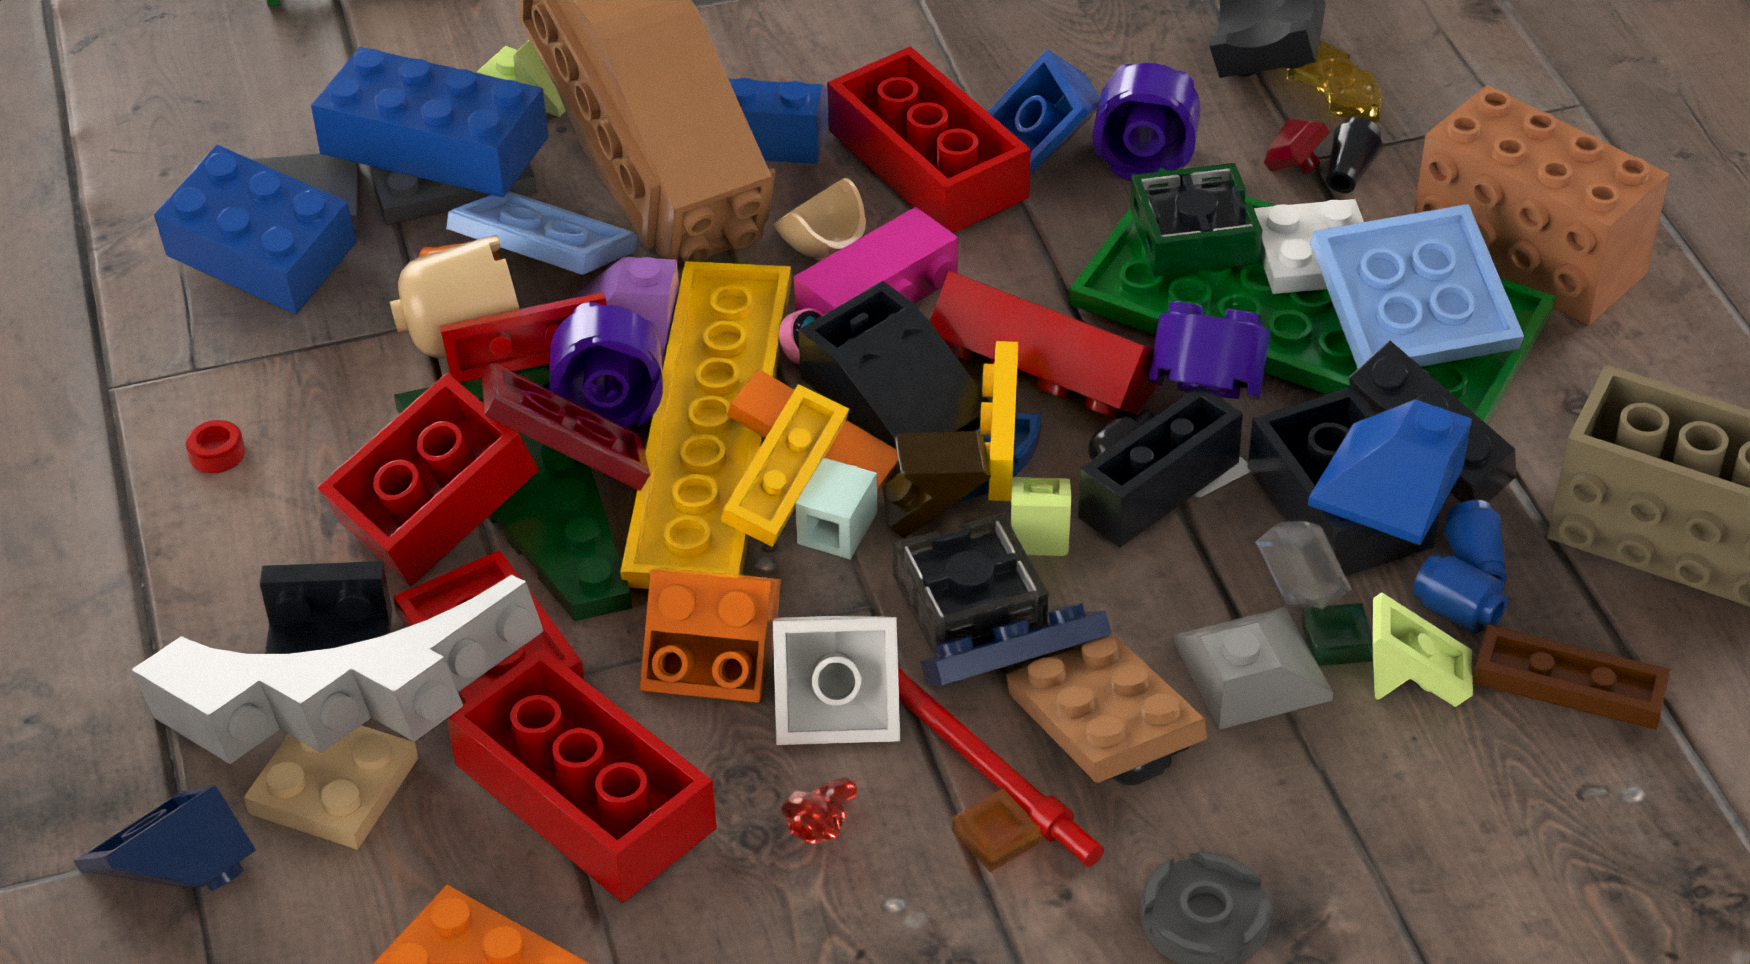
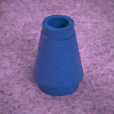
[1443,500,1507,583]

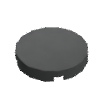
[1140,851,1272,964]

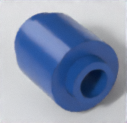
[1413,554,1508,634]

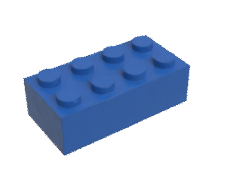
[311,47,549,197]

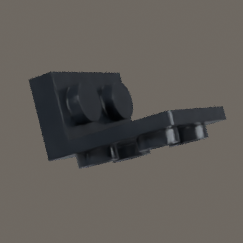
[259,561,392,654]

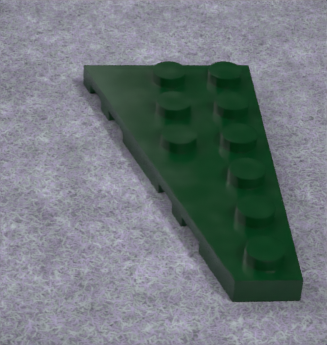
[394,364,632,621]

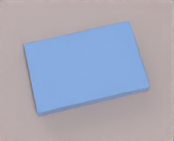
[446,191,638,275]

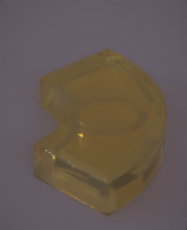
[1287,41,1382,122]

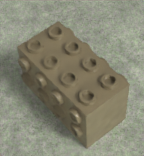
[1547,364,1750,607]

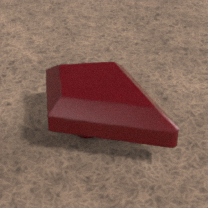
[1264,118,1330,174]

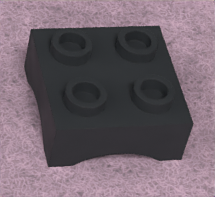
[1209,0,1326,78]

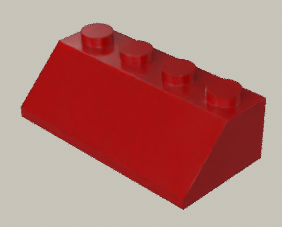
[930,271,1166,418]

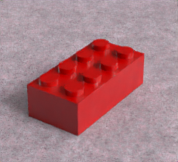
[827,46,1031,233]
[447,647,717,903]

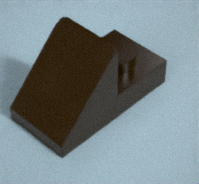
[882,431,991,538]

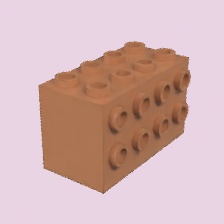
[1414,85,1670,326]

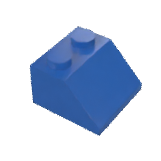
[728,78,828,164]

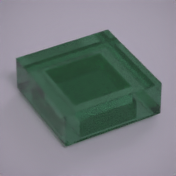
[1301,603,1373,666]

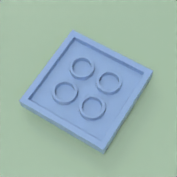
[1310,204,1524,369]

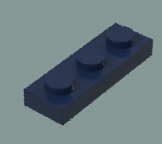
[920,603,1112,685]

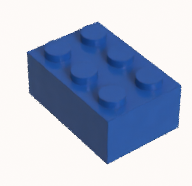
[154,144,357,315]

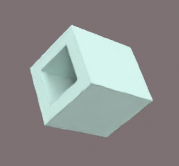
[795,457,878,560]

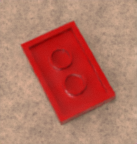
[393,550,584,704]

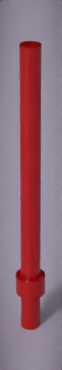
[898,668,1104,867]

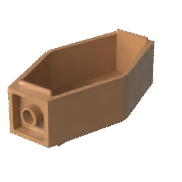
[518,0,776,268]

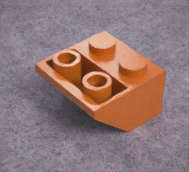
[639,568,781,703]

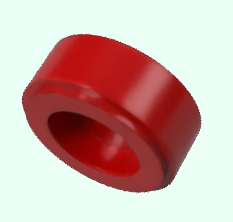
[185,420,245,473]

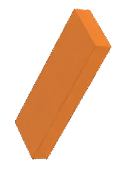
[727,369,899,494]

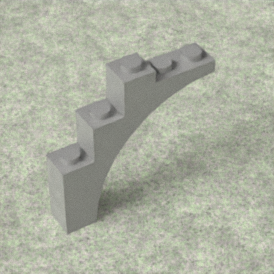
[131,575,544,764]

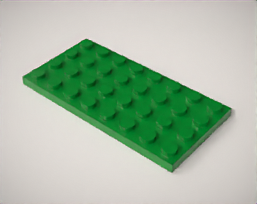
[1069,168,1556,425]

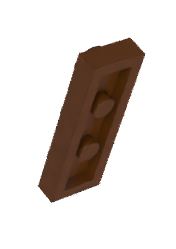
[1473,624,1671,730]

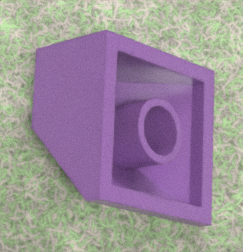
[574,257,679,370]

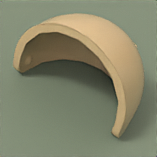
[772,178,866,260]

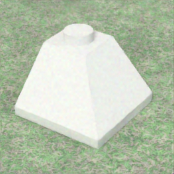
[773,616,900,745]

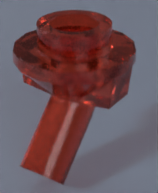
[781,777,857,844]

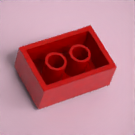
[317,373,539,587]

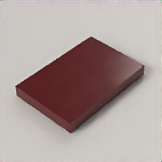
[481,363,650,491]

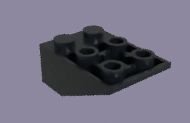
[799,280,990,449]

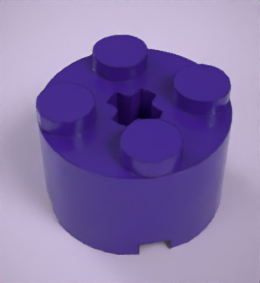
[1092,63,1201,181]
[1148,301,1271,400]
[549,302,663,427]

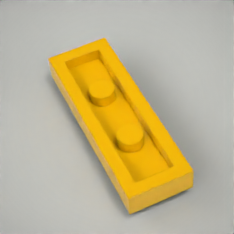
[980,341,1018,501]
[720,384,849,547]

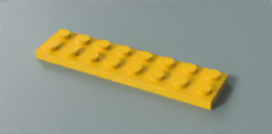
[620,261,792,589]

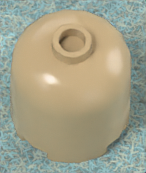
[390,235,519,358]

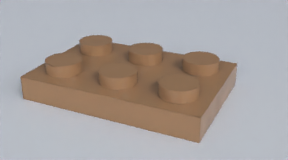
[1006,633,1207,784]

